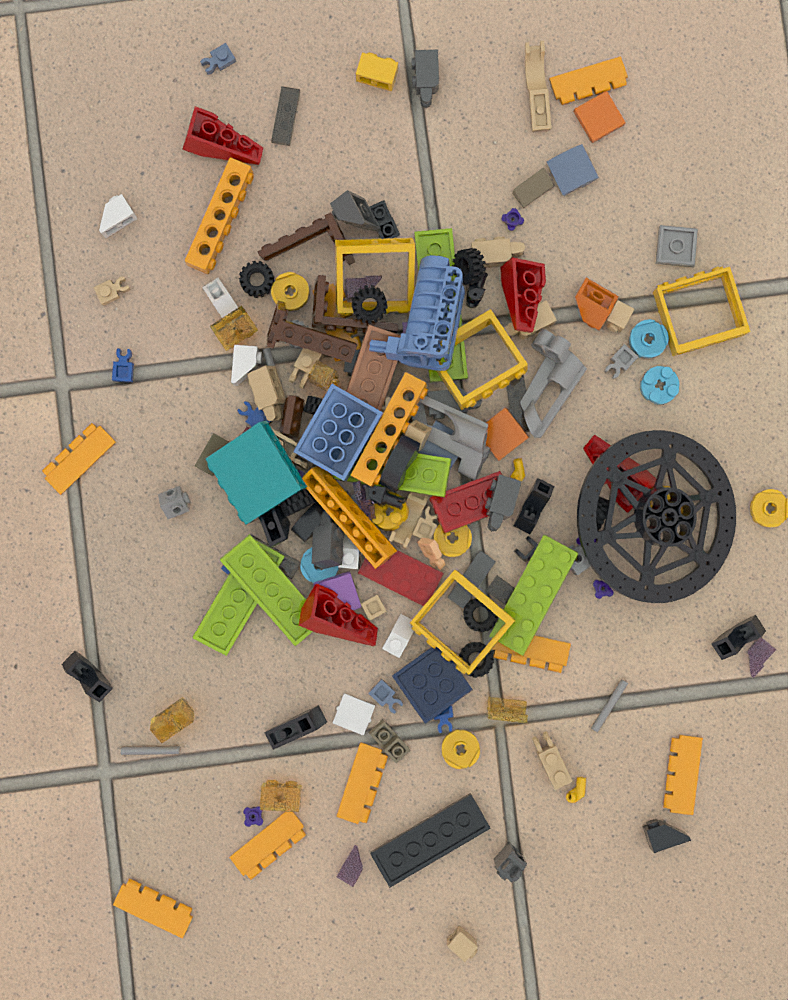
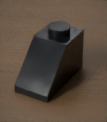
[259,505,290,548]
[642,819,691,853]

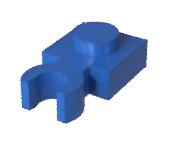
[112,348,134,383]
[237,401,271,427]
[434,706,454,733]

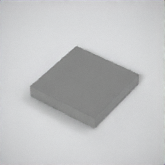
[656,225,698,268]

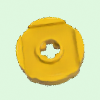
[271,272,310,311]
[750,489,788,528]
[370,492,409,531]
[433,524,472,557]
[441,729,480,769]

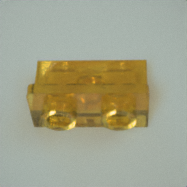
[486,697,528,723]

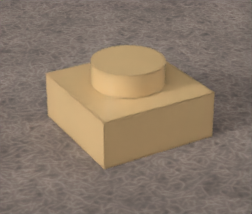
[361,594,387,620]

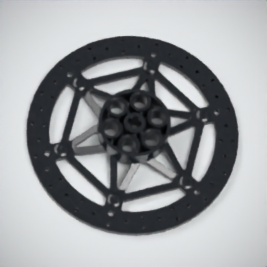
[577,430,736,603]

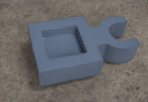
[200,43,236,75]
[368,679,403,714]

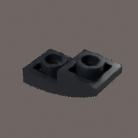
[370,200,400,239]
[291,501,325,542]

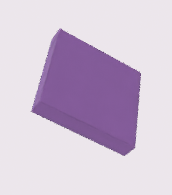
[313,571,362,610]

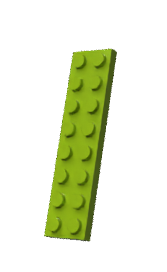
[414,228,468,383]

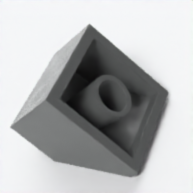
[330,190,382,232]

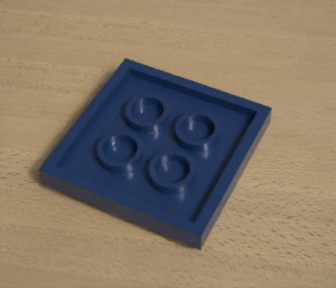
[392,647,473,724]

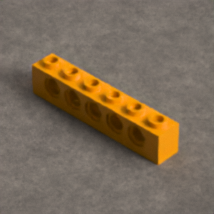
[185,158,254,274]
[351,372,428,487]
[302,466,397,569]

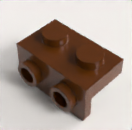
[280,395,304,437]

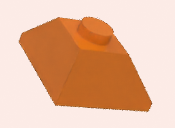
[575,277,619,330]

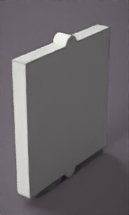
[333,693,375,736]

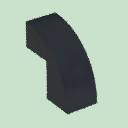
[379,435,421,493]
[513,478,555,534]
[712,615,766,660]
[62,651,113,703]

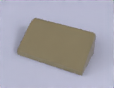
[512,167,554,208]
[195,433,229,476]

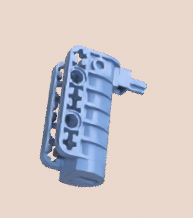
[369,256,465,371]

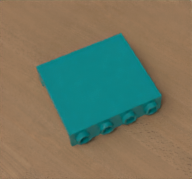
[206,421,307,525]

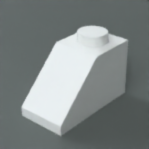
[99,194,138,238]
[202,278,240,320]
[231,345,262,386]
[338,533,360,569]
[382,614,414,658]

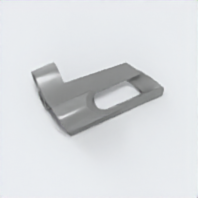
[520,329,587,438]
[407,393,491,480]

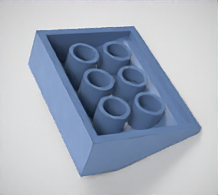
[293,384,383,481]

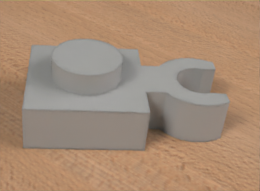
[604,344,639,379]

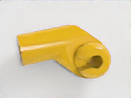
[510,458,525,481]
[566,777,586,803]

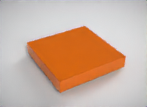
[573,91,626,143]
[486,407,529,461]

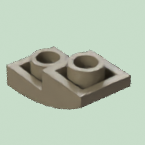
[369,719,411,763]

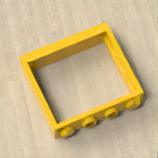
[335,238,415,315]
[653,266,750,356]
[436,309,528,410]
[410,570,516,675]

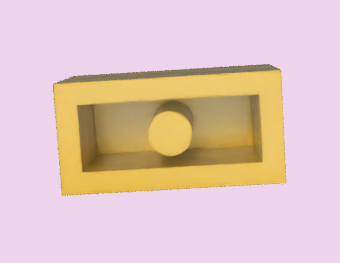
[356,52,398,91]

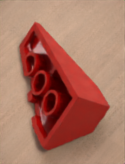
[182,106,264,165]
[500,257,546,333]
[583,435,656,513]
[298,584,378,647]

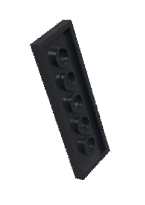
[370,793,491,888]

